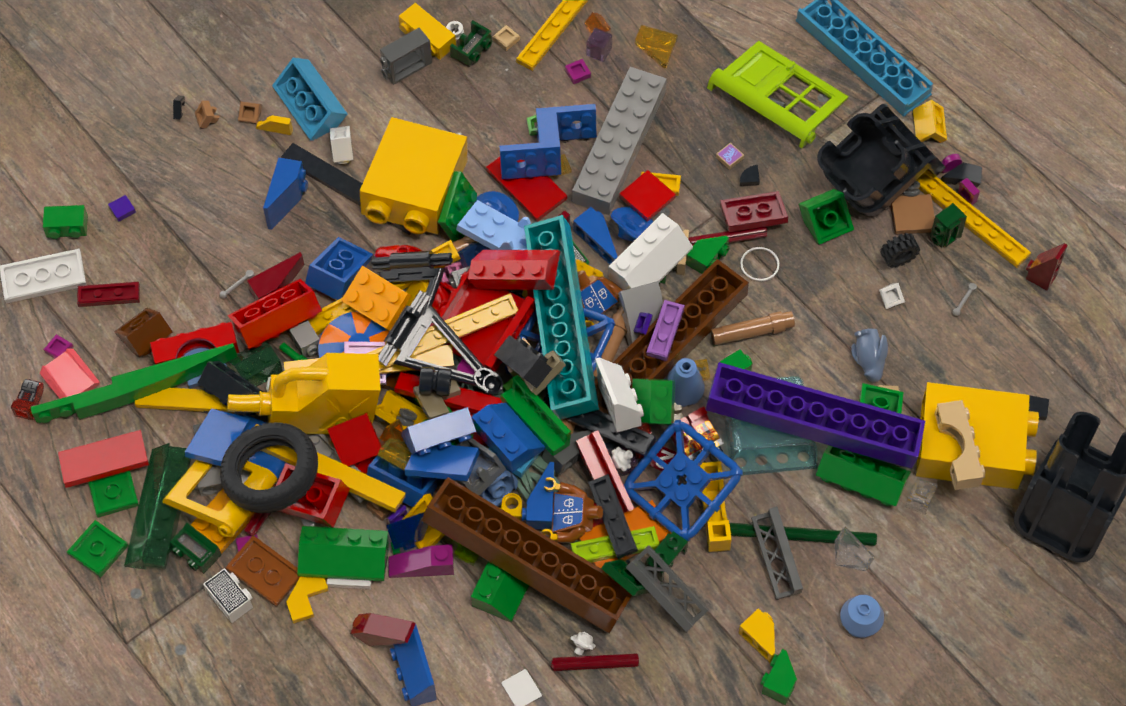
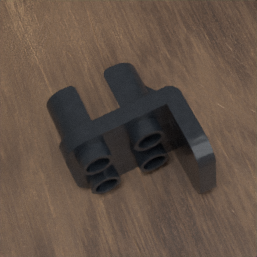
[817,104,946,216]
[1014,412,1126,562]

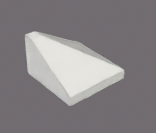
[879,283,905,309]

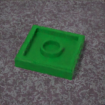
[88,471,139,518]
[67,520,129,578]

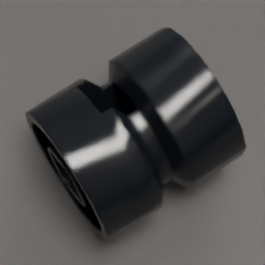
[419,366,452,396]

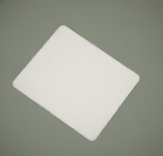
[502,669,542,706]

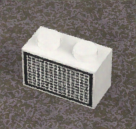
[203,568,253,623]

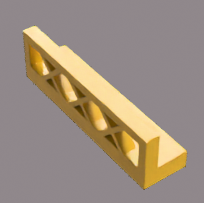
[375,390,428,431]

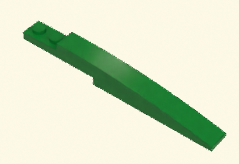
[31,343,238,423]

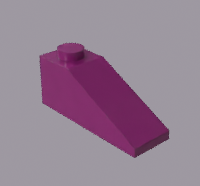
[389,545,454,578]

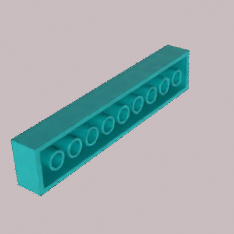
[524,215,599,419]

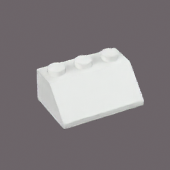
[595,358,644,432]

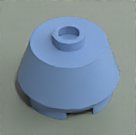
[840,595,884,638]

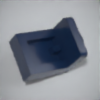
[458,242,491,268]

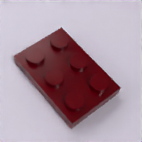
[720,191,788,232]

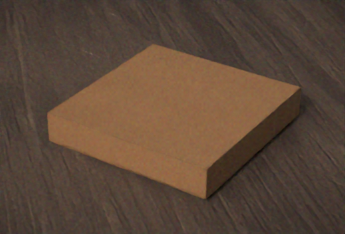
[891,194,935,234]

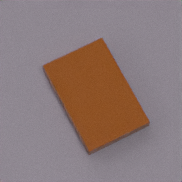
[225,536,301,608]

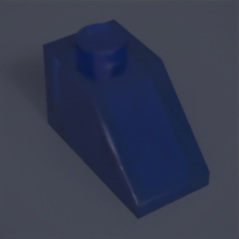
[386,512,428,551]

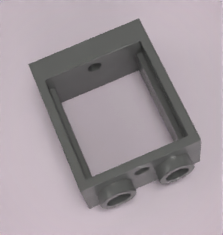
[380,27,432,85]

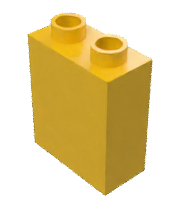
[360,117,468,235]
[916,382,1039,489]

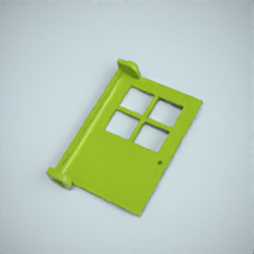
[707,41,849,148]

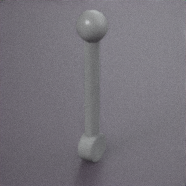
[219,270,254,299]
[952,283,977,316]

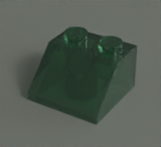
[227,341,283,387]

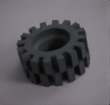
[880,233,920,268]

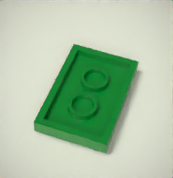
[438,171,477,242]

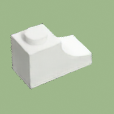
[330,126,353,164]

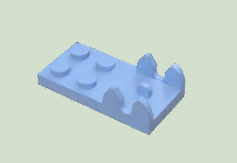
[456,200,531,250]

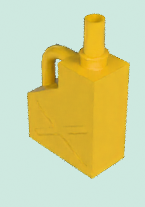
[227,353,381,434]

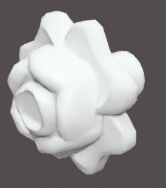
[611,447,633,472]
[570,632,596,655]

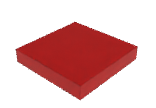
[619,170,676,222]
[327,412,384,466]

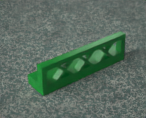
[500,375,571,456]

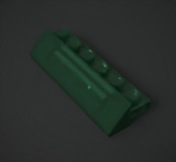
[124,443,191,570]

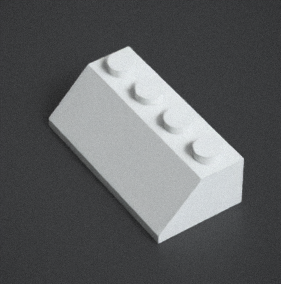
[609,213,693,290]

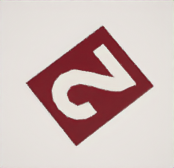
[649,447,677,471]

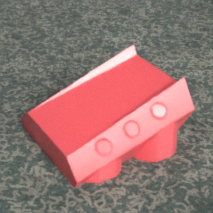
[40,349,100,399]

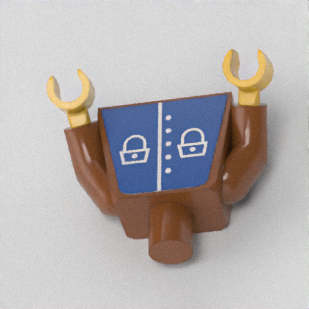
[578,270,623,327]
[541,477,603,543]

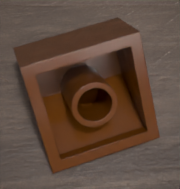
[114,308,173,356]

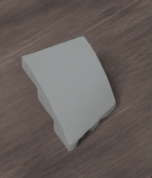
[618,281,663,346]

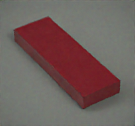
[77,281,140,307]

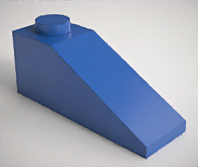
[573,207,618,265]
[522,462,554,530]

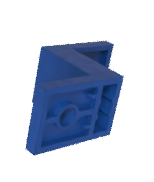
[499,104,597,179]

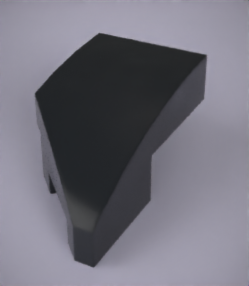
[941,162,982,187]

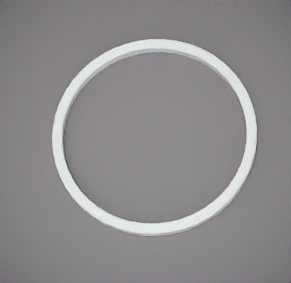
[740,247,779,282]

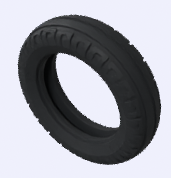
[220,422,318,513]

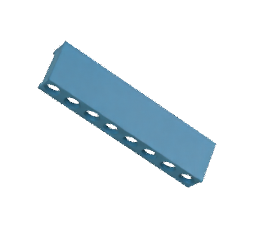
[796,0,933,116]

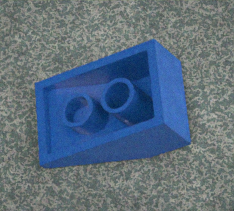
[263,157,308,230]
[305,237,373,300]

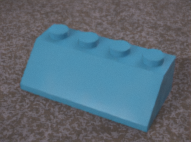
[272,58,347,141]

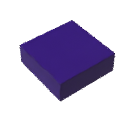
[108,195,136,222]

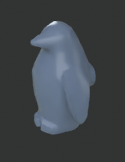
[851,329,888,383]

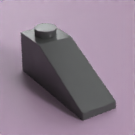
[542,430,605,475]

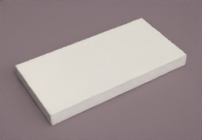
[0,249,87,303]

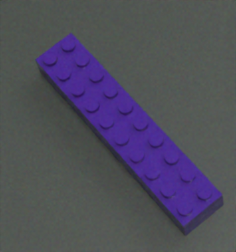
[705,362,925,469]

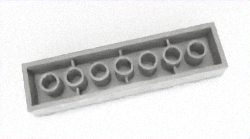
[572,67,667,215]

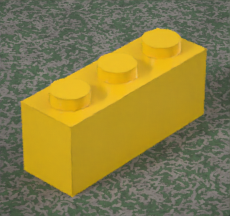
[399,3,456,60]

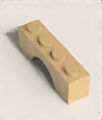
[935,400,985,490]

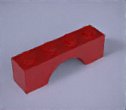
[150,322,240,365]

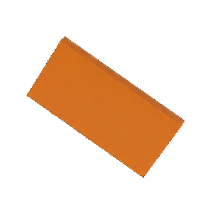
[578,500,671,568]

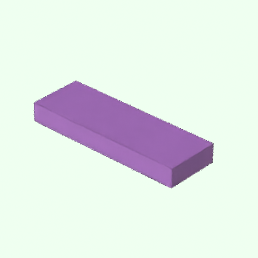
[647,300,684,361]

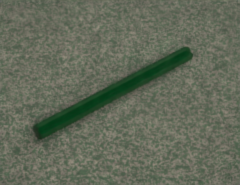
[729,523,877,546]

